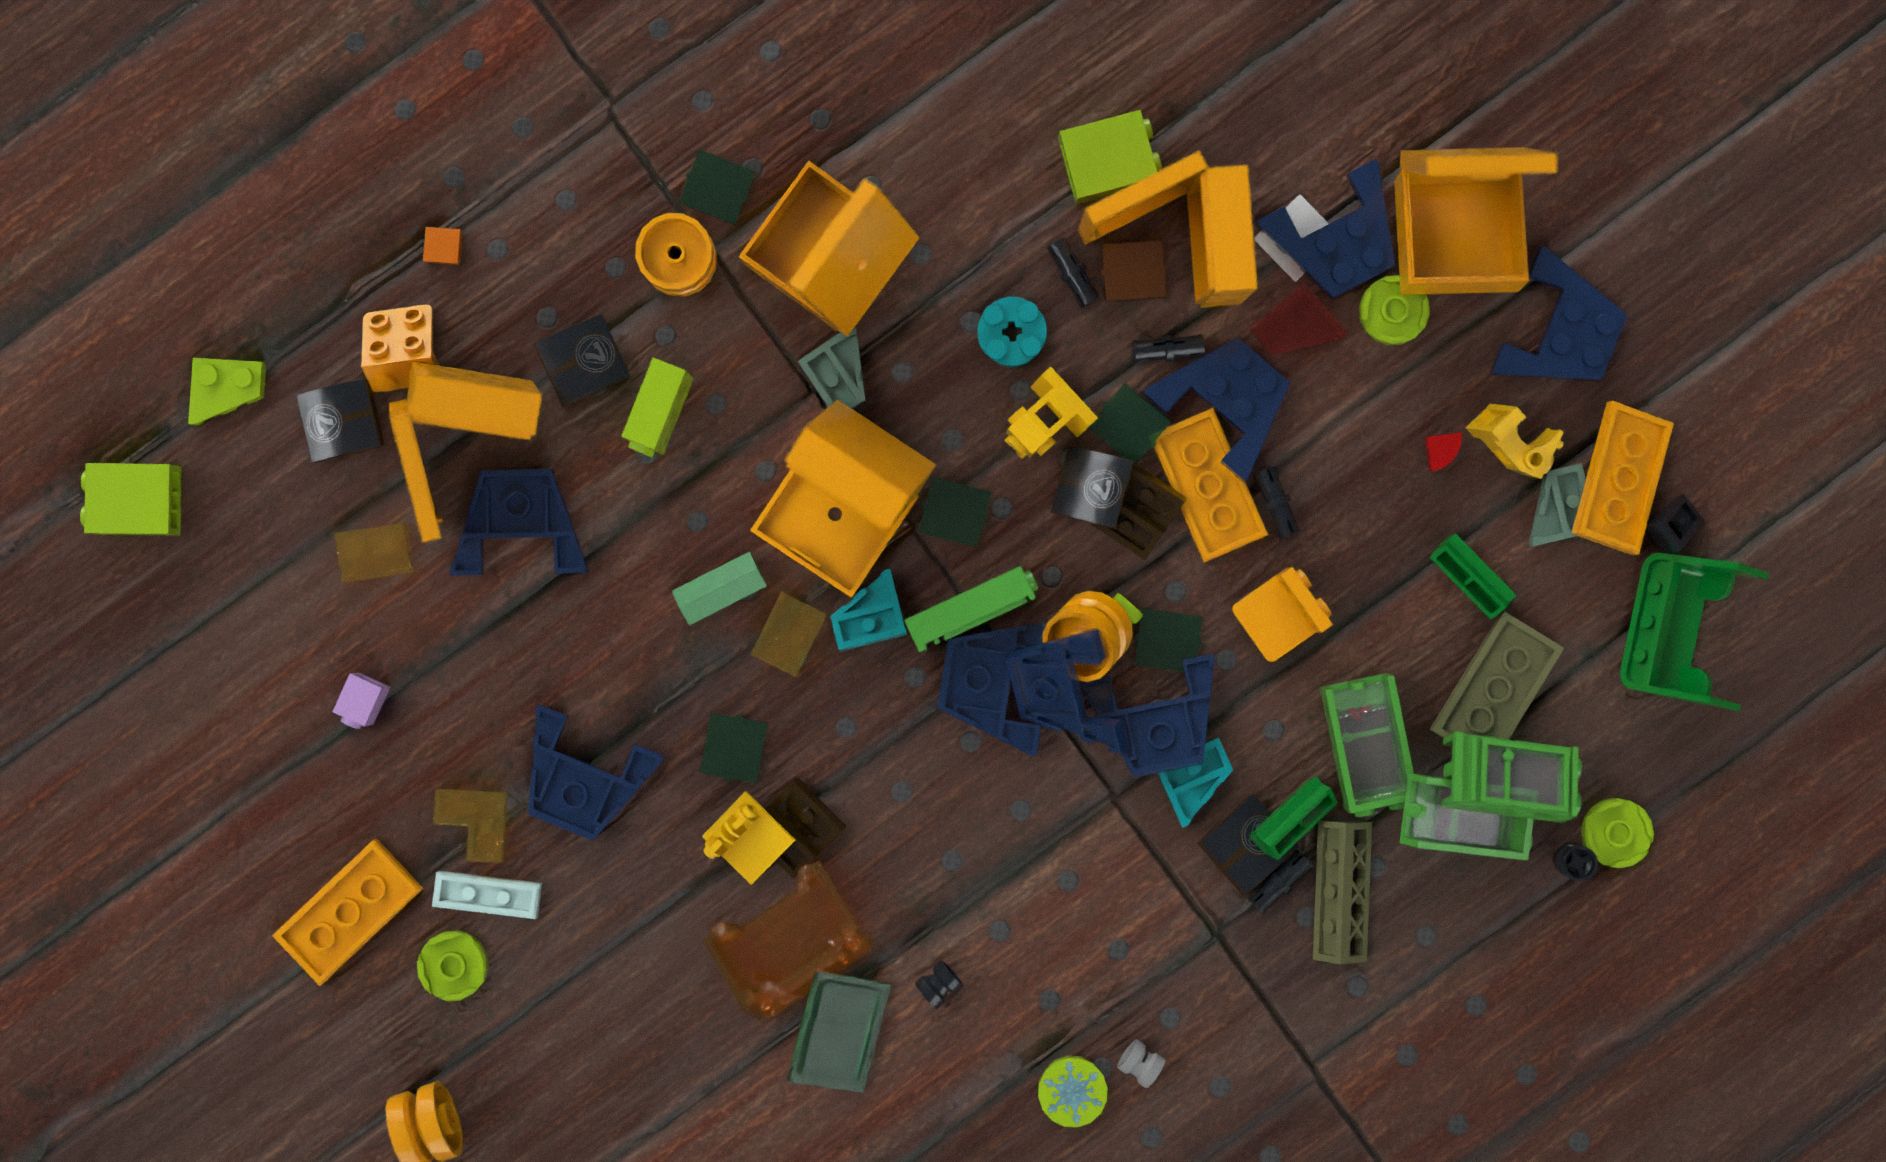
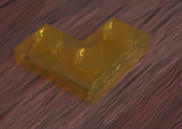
[433,788,508,863]

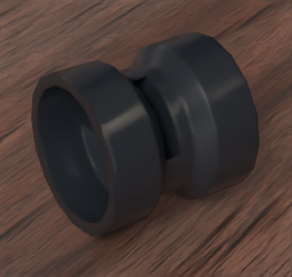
[1553,843,1598,881]
[915,960,964,1009]

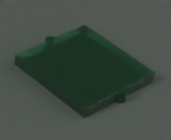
[678,149,756,225]
[1089,383,1171,464]
[918,477,991,547]
[1134,608,1202,672]
[700,713,768,783]

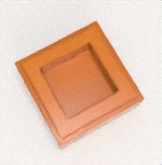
[423,227,463,266]

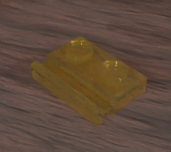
[334,523,414,583]
[750,592,827,677]

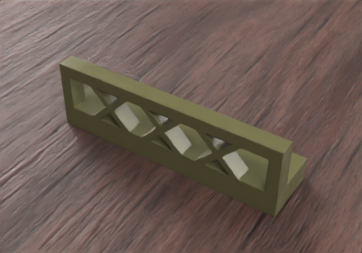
[1313,820,1372,965]

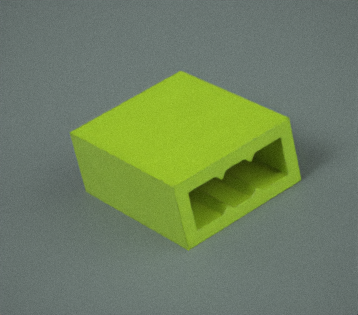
[1058,110,1162,205]
[621,358,694,458]
[80,463,182,536]

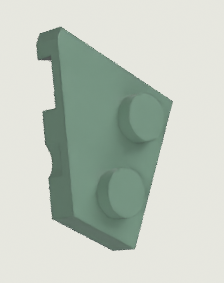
[798,327,866,409]
[1529,463,1586,547]

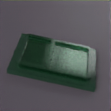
[787,970,892,1093]

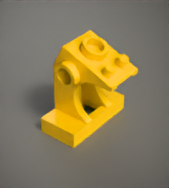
[1004,367,1098,459]
[1465,404,1564,479]

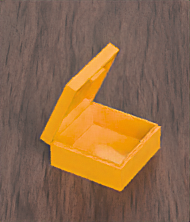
[1394,147,1557,295]
[1077,151,1257,308]
[738,161,920,337]
[389,361,542,542]
[750,399,936,598]

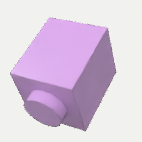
[333,673,390,729]

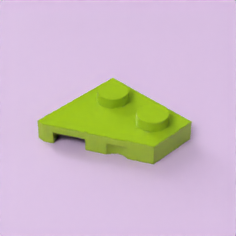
[188,358,266,426]

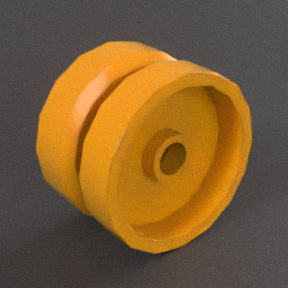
[635,213,717,297]
[1042,591,1133,682]
[386,1081,463,1162]

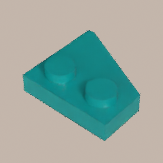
[830,569,907,652]
[1158,737,1233,828]

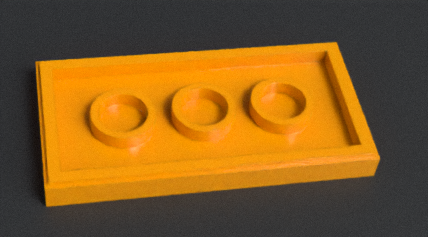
[1571,401,1674,555]
[1149,408,1268,563]
[272,838,424,986]

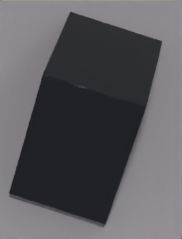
[1645,493,1705,553]

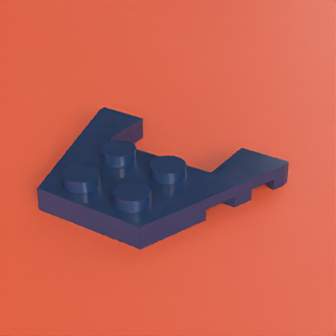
[1255,159,1395,299]
[1490,246,1627,381]
[1143,337,1290,483]
[450,469,588,576]
[938,621,1049,756]
[1005,629,1126,754]
[1080,654,1214,778]
[528,704,665,841]

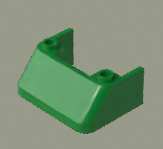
[1620,553,1769,712]

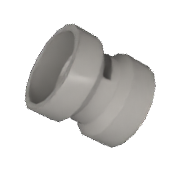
[1117,1039,1166,1088]

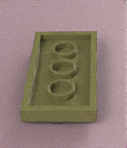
[1429,611,1564,767]

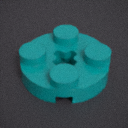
[977,297,1047,368]

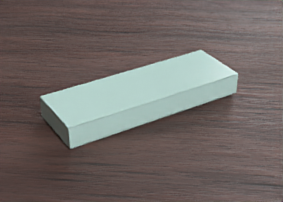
[432,871,542,919]

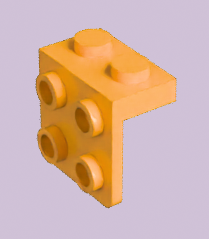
[361,305,439,393]
[1232,567,1333,662]

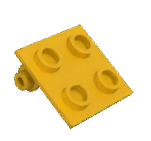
[702,791,795,885]

